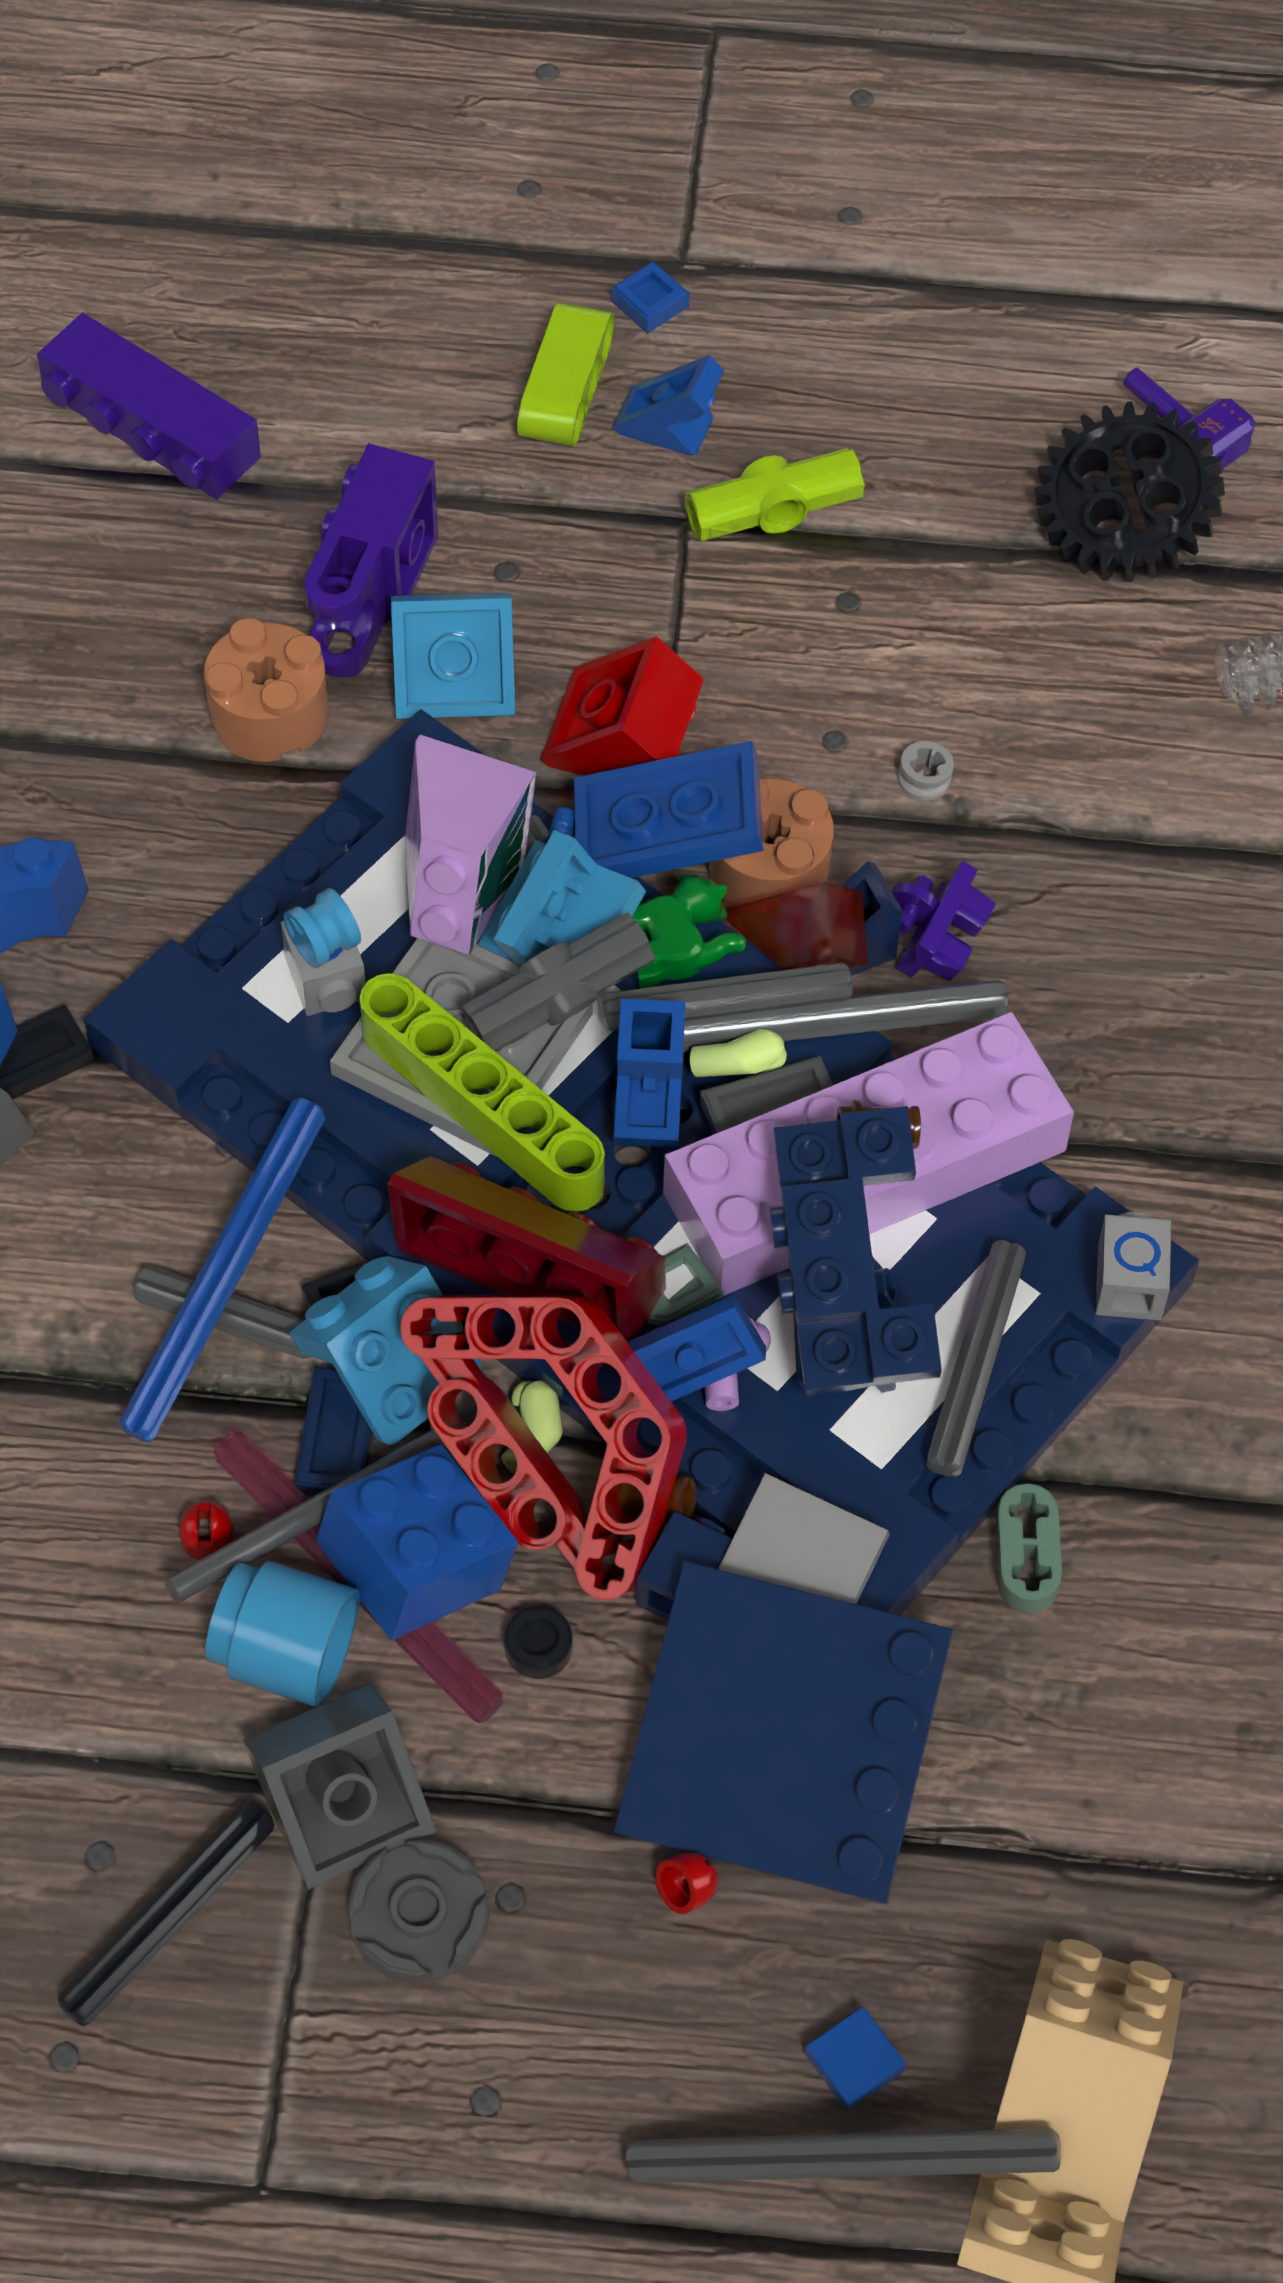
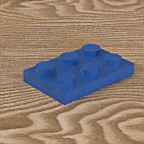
[574,741,764,878]

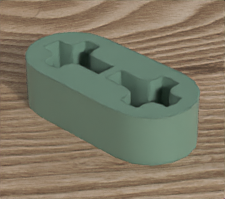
[996,1483,1062,1614]

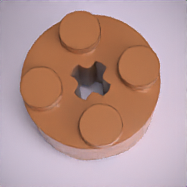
[204,618,329,762]
[708,777,834,921]

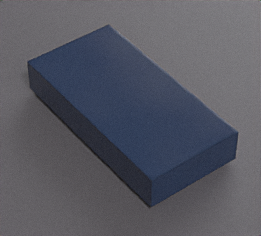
[294,1366,373,1496]

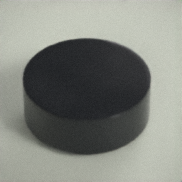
[504,1606,573,1679]

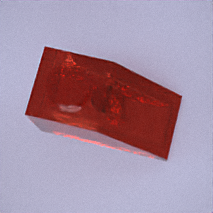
[726,882,868,970]

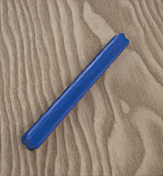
[120,1097,325,1442]

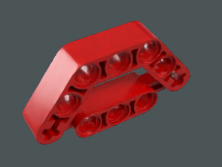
[400,1294,687,1600]

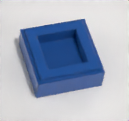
[611,261,690,334]
[805,2006,906,2112]

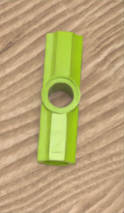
[684,448,865,541]

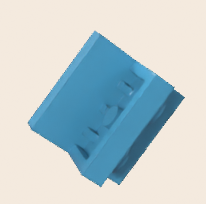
[391,593,515,719]
[477,830,646,966]

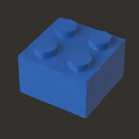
[316,1444,518,1641]

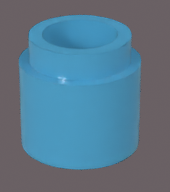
[205,1561,360,1707]

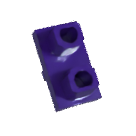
[891,860,996,981]

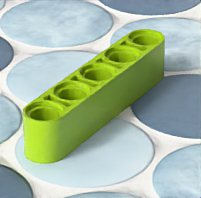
[359,973,605,1212]

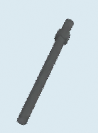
[165,1393,513,1603]

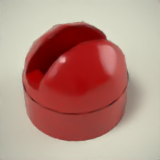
[179,1502,234,1560]
[656,1853,718,1914]

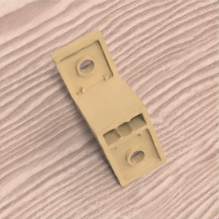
[957,1939,1184,2283]

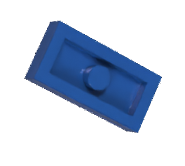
[628,1294,766,1401]

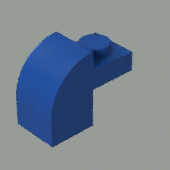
[614,998,686,1148]

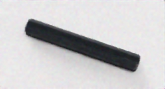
[58,1799,275,2026]

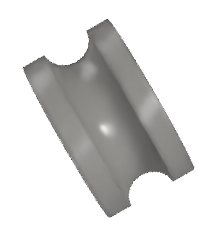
[897,741,955,800]

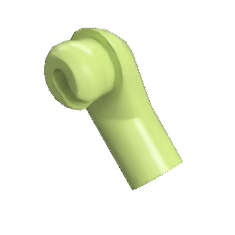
[690,1029,787,1077]
[501,1380,563,1474]

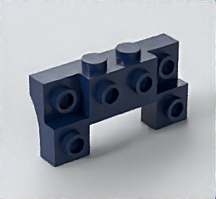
[770,1106,942,1397]

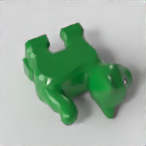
[632,873,746,989]

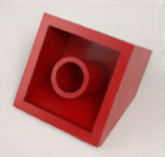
[541,636,704,776]

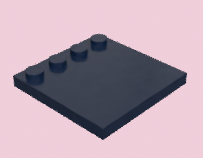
[614,1561,954,1905]

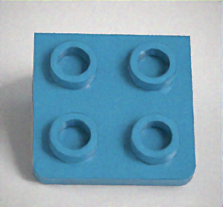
[289,1256,481,1445]

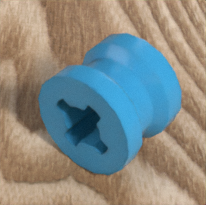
[283,888,361,969]

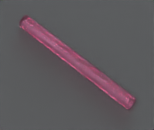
[214,1431,503,1723]

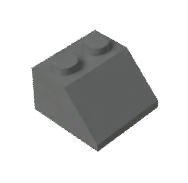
[243,1683,437,1890]

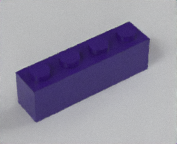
[37,312,261,500]

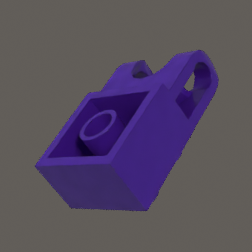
[304,443,438,677]

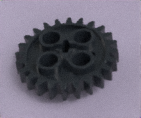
[1034,401,1225,582]

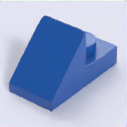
[613,355,724,455]

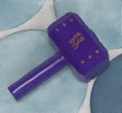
[1123,368,1255,469]

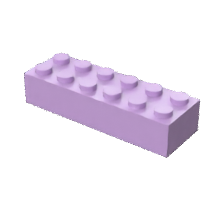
[663,1012,1074,1296]

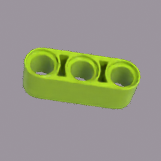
[517,301,614,447]

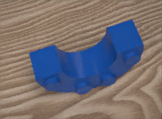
[0,838,89,1065]

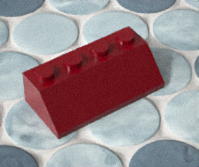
[387,1156,666,1342]

